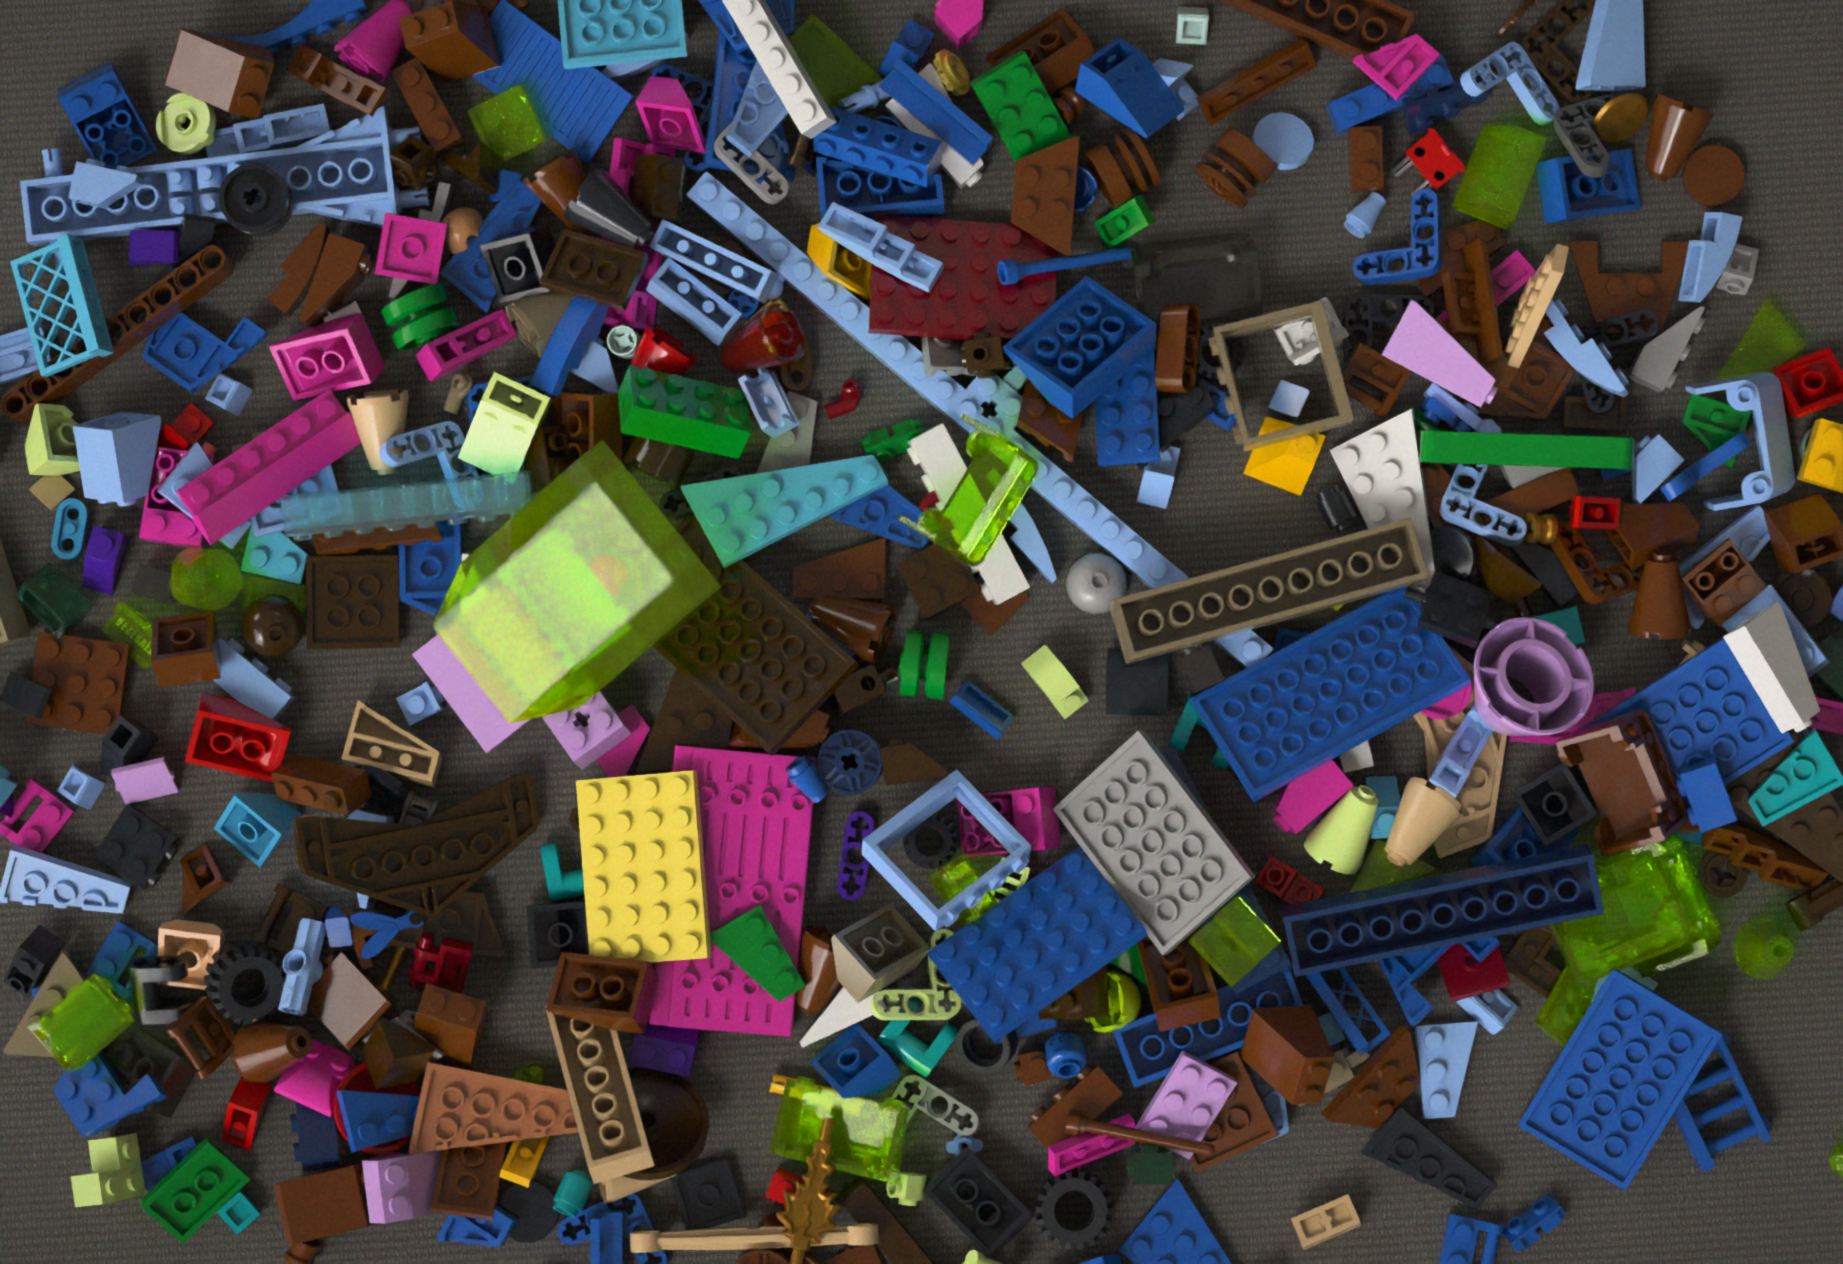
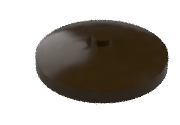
[623,1068,709,1180]

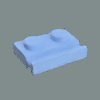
[0,325,52,384]

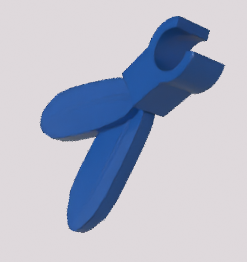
[350,911,424,959]

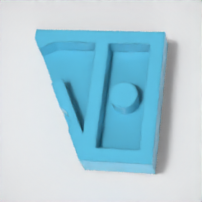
[241,527,309,585]

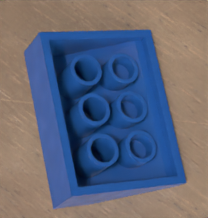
[1003,276,1156,419]

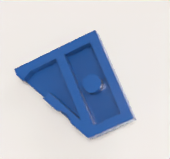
[436,1205,518,1247]

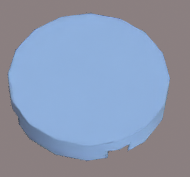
[1252,112,1314,170]

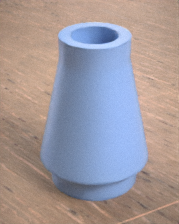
[1344,192,1386,238]

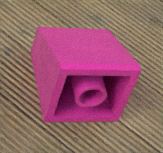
[1272,760,1354,834]

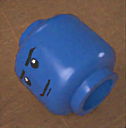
[1044,1031,1087,1078]

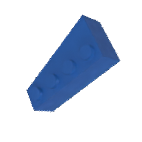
[816,156,945,220]

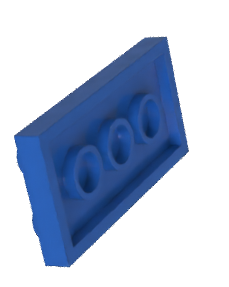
[1095,348,1161,466]

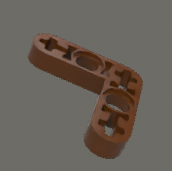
[1550,521,1645,605]

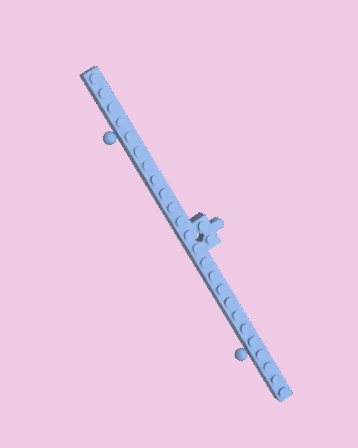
[686,171,1273,669]

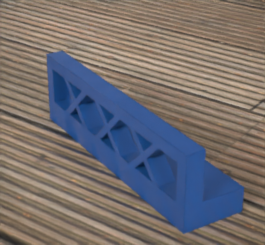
[879,58,993,166]
[1304,967,1391,1057]
[590,1210,623,1264]

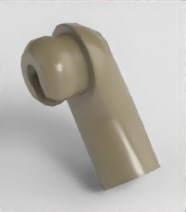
[443,373,473,415]

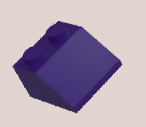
[628,1013,701,1077]

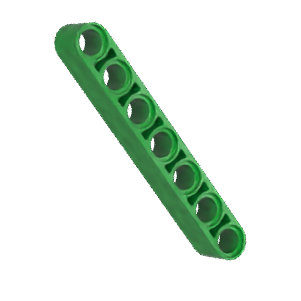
[1419,431,1634,469]

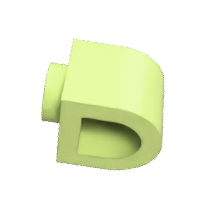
[886,1171,927,1206]

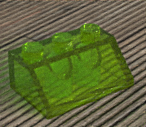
[1451,124,1547,230]

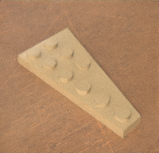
[1505,244,1569,368]

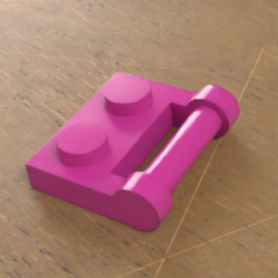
[0,778,76,854]

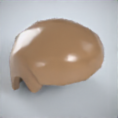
[441,207,484,254]

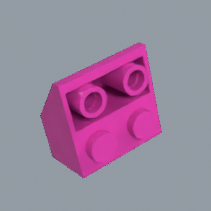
[934,0,984,50]

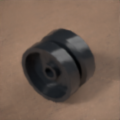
[219,163,294,237]

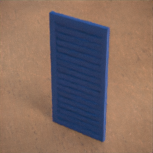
[472,0,634,164]

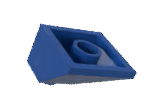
[810,1023,903,1098]

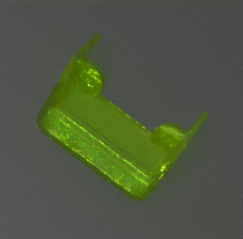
[898,413,1038,567]

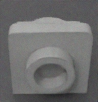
[1716,243,1759,295]

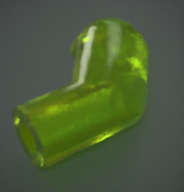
[511,1063,545,1083]

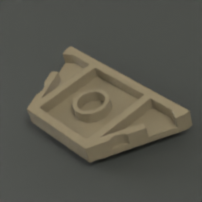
[2,949,103,1058]

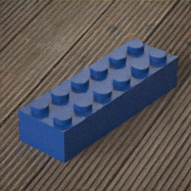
[1113,971,1303,1088]

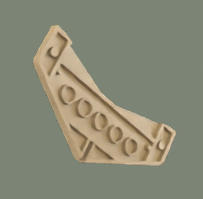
[1413,643,1507,858]

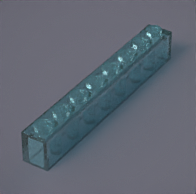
[280,470,535,541]

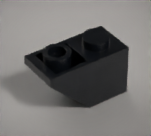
[101,715,159,781]
[3,925,65,998]

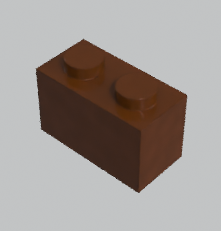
[1347,126,1384,194]

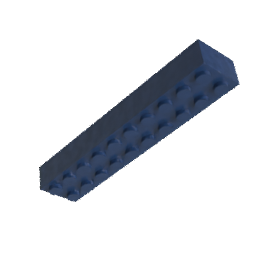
[1280,844,1604,977]

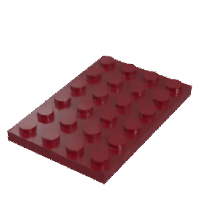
[868,215,1057,343]

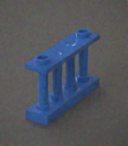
[1673,1026,1772,1172]

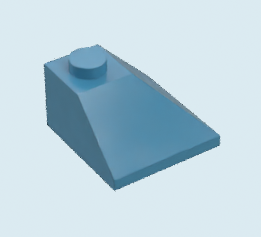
[213,792,302,868]

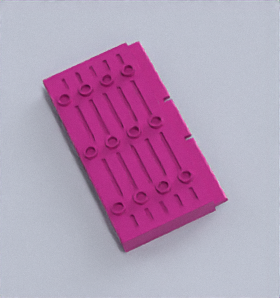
[649,745,817,1037]

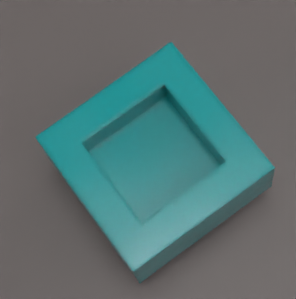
[217,1190,262,1235]

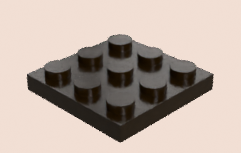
[306,555,401,649]

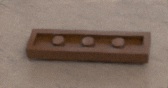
[1196,38,1317,126]

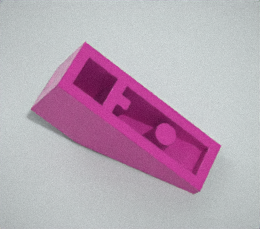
[416,309,517,383]

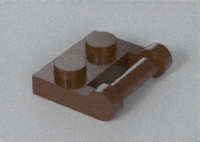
[1341,341,1411,418]
[165,996,235,1080]

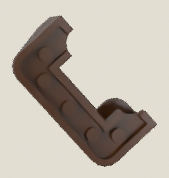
[1555,708,1688,856]

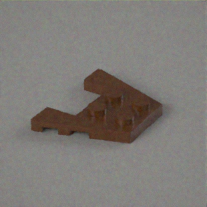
[1568,241,1689,335]

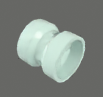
[607,325,641,359]

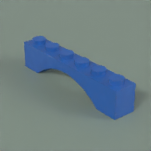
[207,0,369,57]

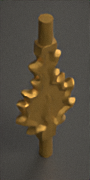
[776,1118,840,1264]

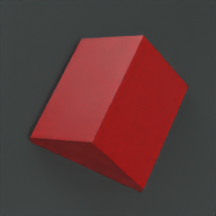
[1772,347,1843,418]

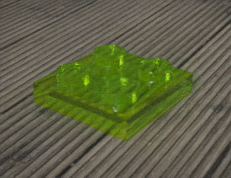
[467,84,549,165]

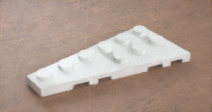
[1330,408,1436,592]

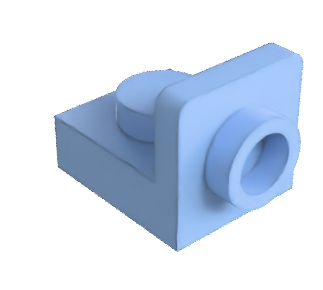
[396,681,445,726]

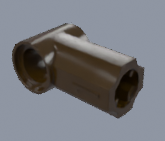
[1784,877,1843,932]

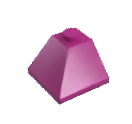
[636,76,706,153]

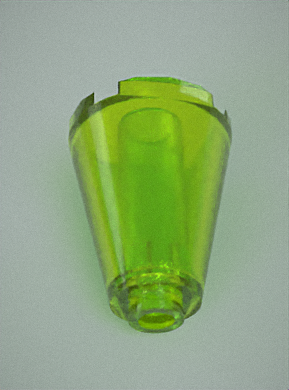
[1733,918,1796,980]

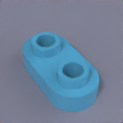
[51,498,89,560]

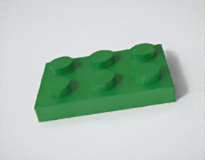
[138,1137,251,1244]

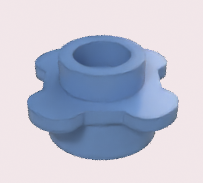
[946,1127,983,1156]

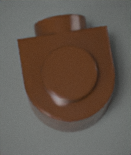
[1014,1050,1052,1086]

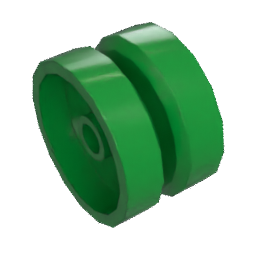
[381,283,460,352]
[899,629,950,700]

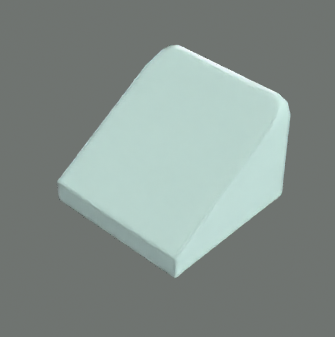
[1176,7,1209,45]

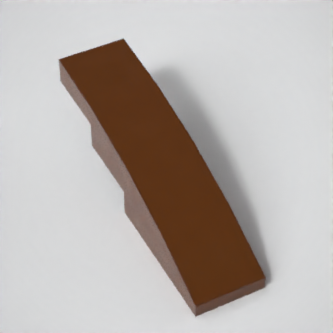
[1700,823,1829,892]

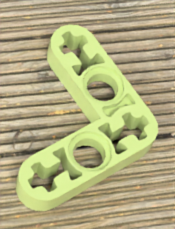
[870,929,961,1020]

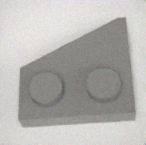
[921,337,977,376]

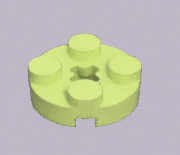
[156,92,216,155]

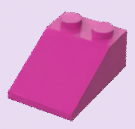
[269,313,385,401]

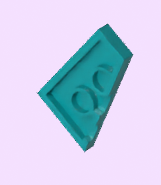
[1747,727,1843,826]

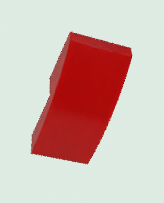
[1255,856,1326,905]

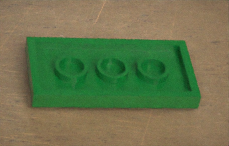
[970,50,1081,163]

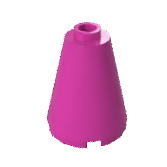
[334,0,414,86]

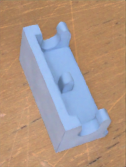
[738,368,800,439]

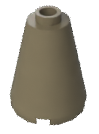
[505,290,574,358]

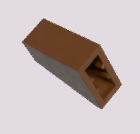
[1603,503,1700,570]

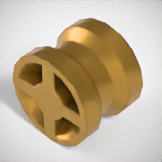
[1523,513,1558,544]

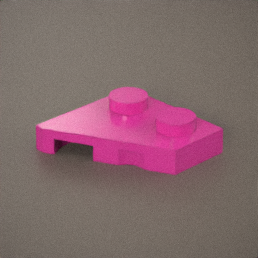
[1353,34,1440,101]
[597,704,651,778]

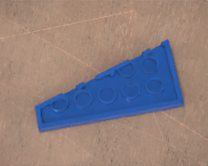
[703,29,795,182]
[1118,1177,1231,1264]

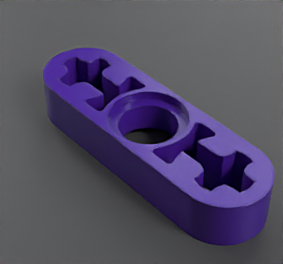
[837,811,874,900]

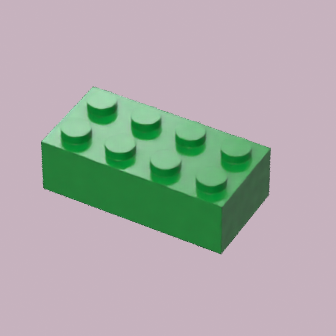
[618,365,751,459]

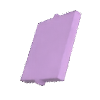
[111,757,178,804]

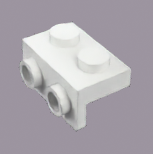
[1273,297,1349,365]

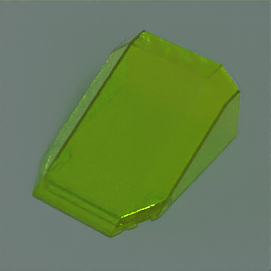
[432,440,724,723]

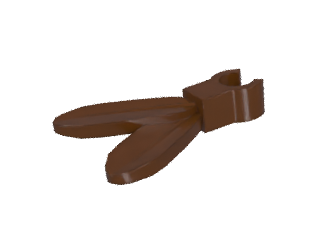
[1496,0,1539,37]

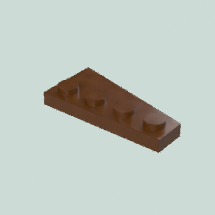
[309,485,443,556]

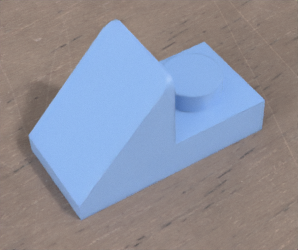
[1152,58,1199,121]
[1136,446,1181,509]

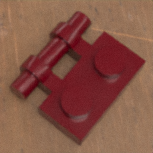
[408,933,473,994]

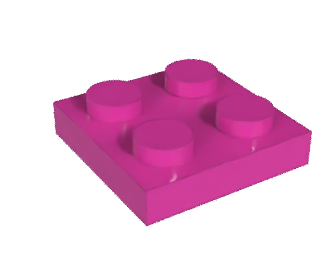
[374,212,447,284]

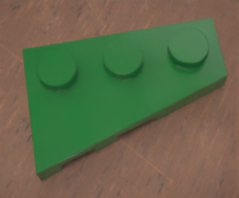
[710,905,806,1002]

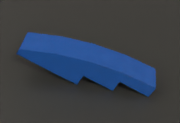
[531,297,609,396]

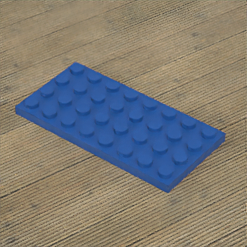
[1190,586,1470,802]

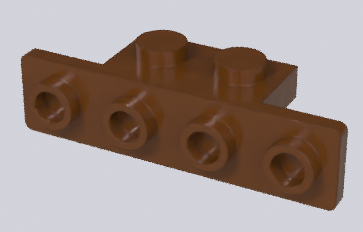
[1442,238,1503,365]

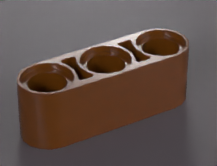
[1155,303,1201,393]

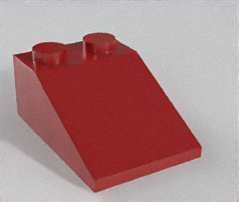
[185,691,291,782]

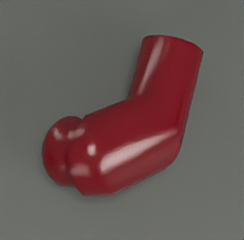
[824,379,862,420]

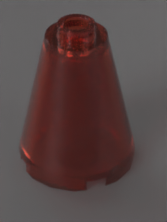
[721,303,806,373]

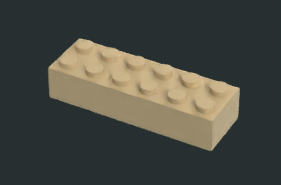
[545,1005,655,1184]

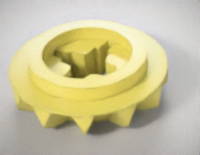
[933,49,970,96]

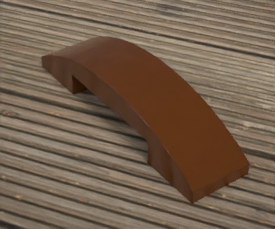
[286,44,389,117]

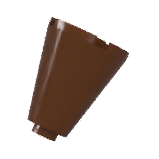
[1645,93,1714,182]
[522,147,592,235]
[1628,551,1690,639]
[809,594,898,665]
[795,925,841,1015]
[232,1021,312,1083]

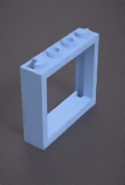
[861,769,1031,932]

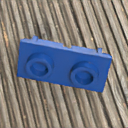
[1503,1193,1566,1252]

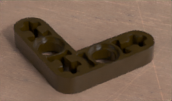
[1520,0,1594,105]

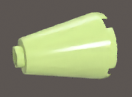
[1304,785,1379,874]

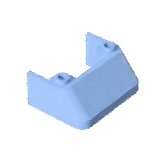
[1685,371,1795,511]

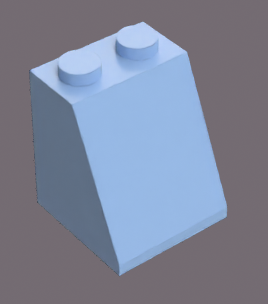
[73,411,161,506]

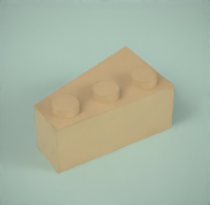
[341,700,442,788]

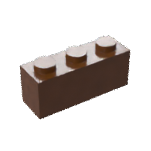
[391,58,465,157]
[271,754,372,815]
[1028,1064,1123,1149]

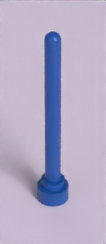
[997,246,1137,285]

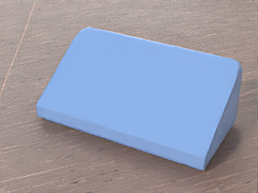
[1456,989,1519,1035]

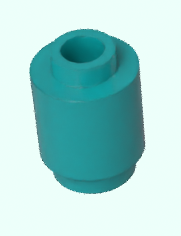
[553,1169,594,1218]

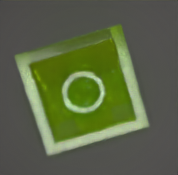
[928,852,998,928]

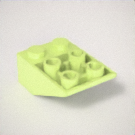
[458,372,553,484]

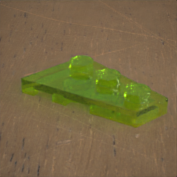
[1715,298,1807,396]
[1534,944,1603,1049]

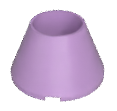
[1474,617,1594,736]

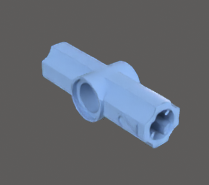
[278,918,326,1016]

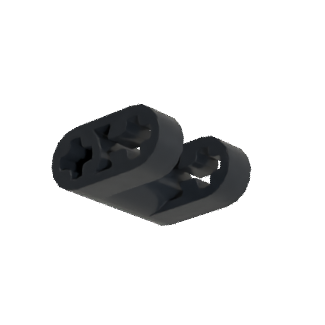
[128,955,193,1025]

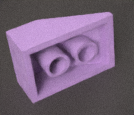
[362,1150,442,1224]

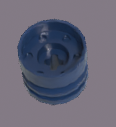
[817,730,883,794]

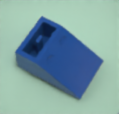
[1075,37,1184,139]
[57,61,158,170]

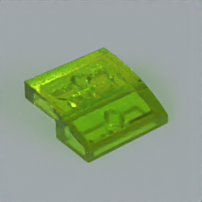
[1189,896,1281,987]

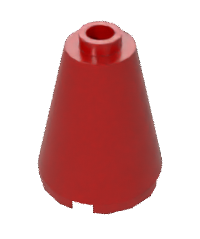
[630,324,698,377]

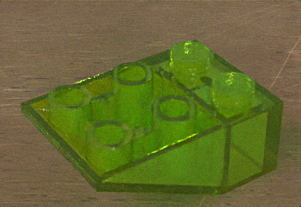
[789,14,883,110]

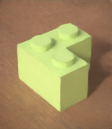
[71,1133,146,1207]

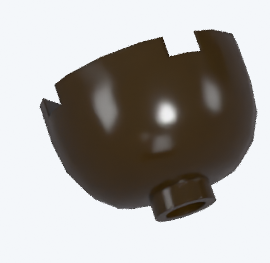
[241,594,304,658]

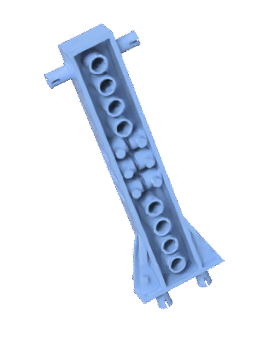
[20,106,430,273]

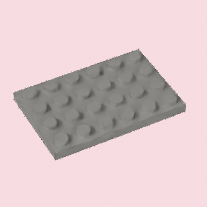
[1053,730,1255,955]

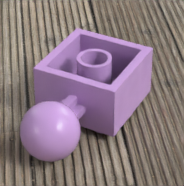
[540,657,632,770]

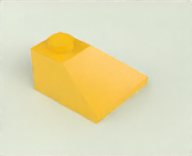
[806,223,871,300]
[1243,417,1326,496]

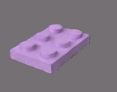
[1135,1050,1237,1160]

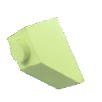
[24,403,80,476]

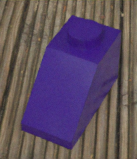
[82,526,131,595]

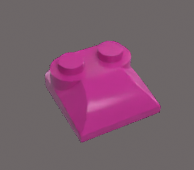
[274,1039,356,1117]

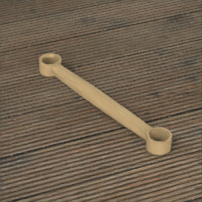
[630,1223,879,1253]

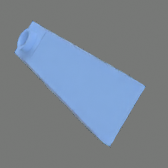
[1576,0,1646,92]

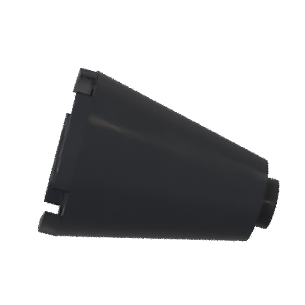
[564,168,653,248]

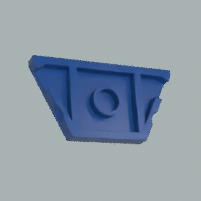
[399,508,463,623]

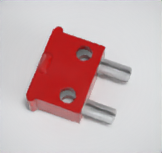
[1391,128,1465,197]

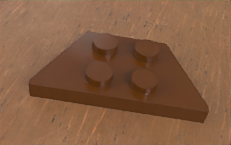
[1011,136,1080,256]
[1478,314,1576,420]
[1017,378,1084,462]
[1321,1025,1421,1128]

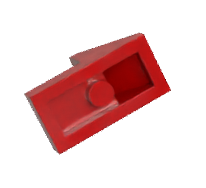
[157,403,216,451]

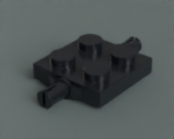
[1403,571,1502,648]

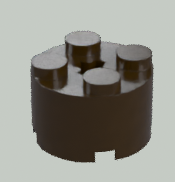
[623,436,694,489]

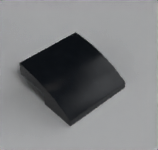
[1105,648,1169,716]

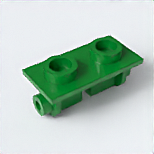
[861,418,924,463]

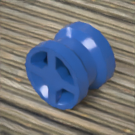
[728,289,760,319]

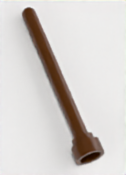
[1065,1109,1215,1156]

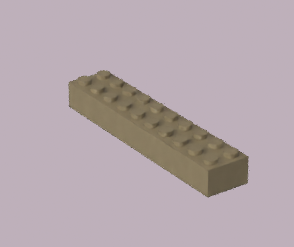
[1109,517,1429,664]

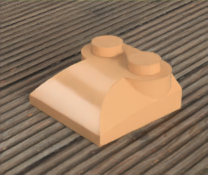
[158,920,225,990]

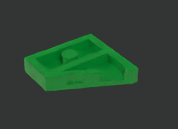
[1681,393,1751,468]

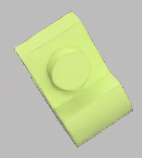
[1021,645,1089,719]

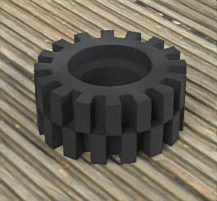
[1196,324,1244,381]
[903,813,958,869]

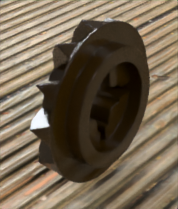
[1697,851,1748,898]

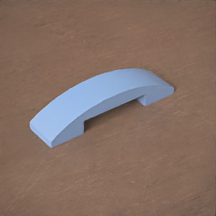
[1428,702,1494,798]

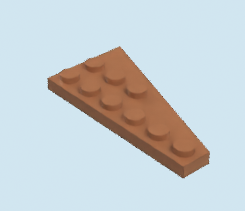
[408,1062,579,1154]

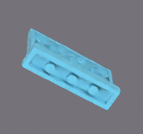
[10,233,114,377]

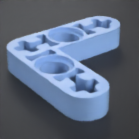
[1460,42,1559,125]
[379,421,484,509]
[1440,464,1527,547]

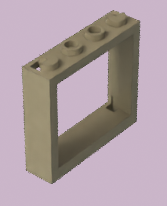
[1208,300,1353,452]

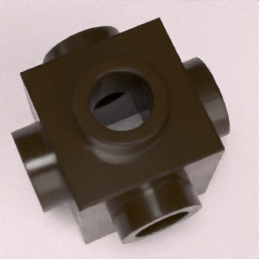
[389,135,440,191]
[961,333,1011,379]

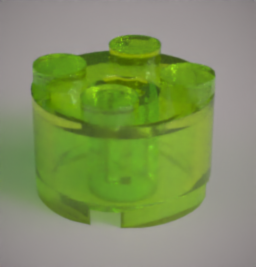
[169,547,244,611]

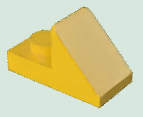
[499,1136,550,1188]

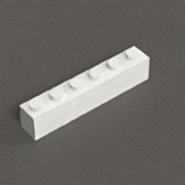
[722,0,837,139]
[906,423,1030,605]

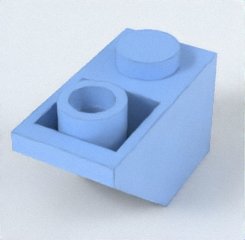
[68,159,143,209]

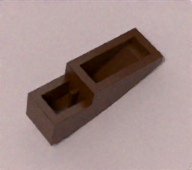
[267,221,330,317]
[1480,467,1581,530]

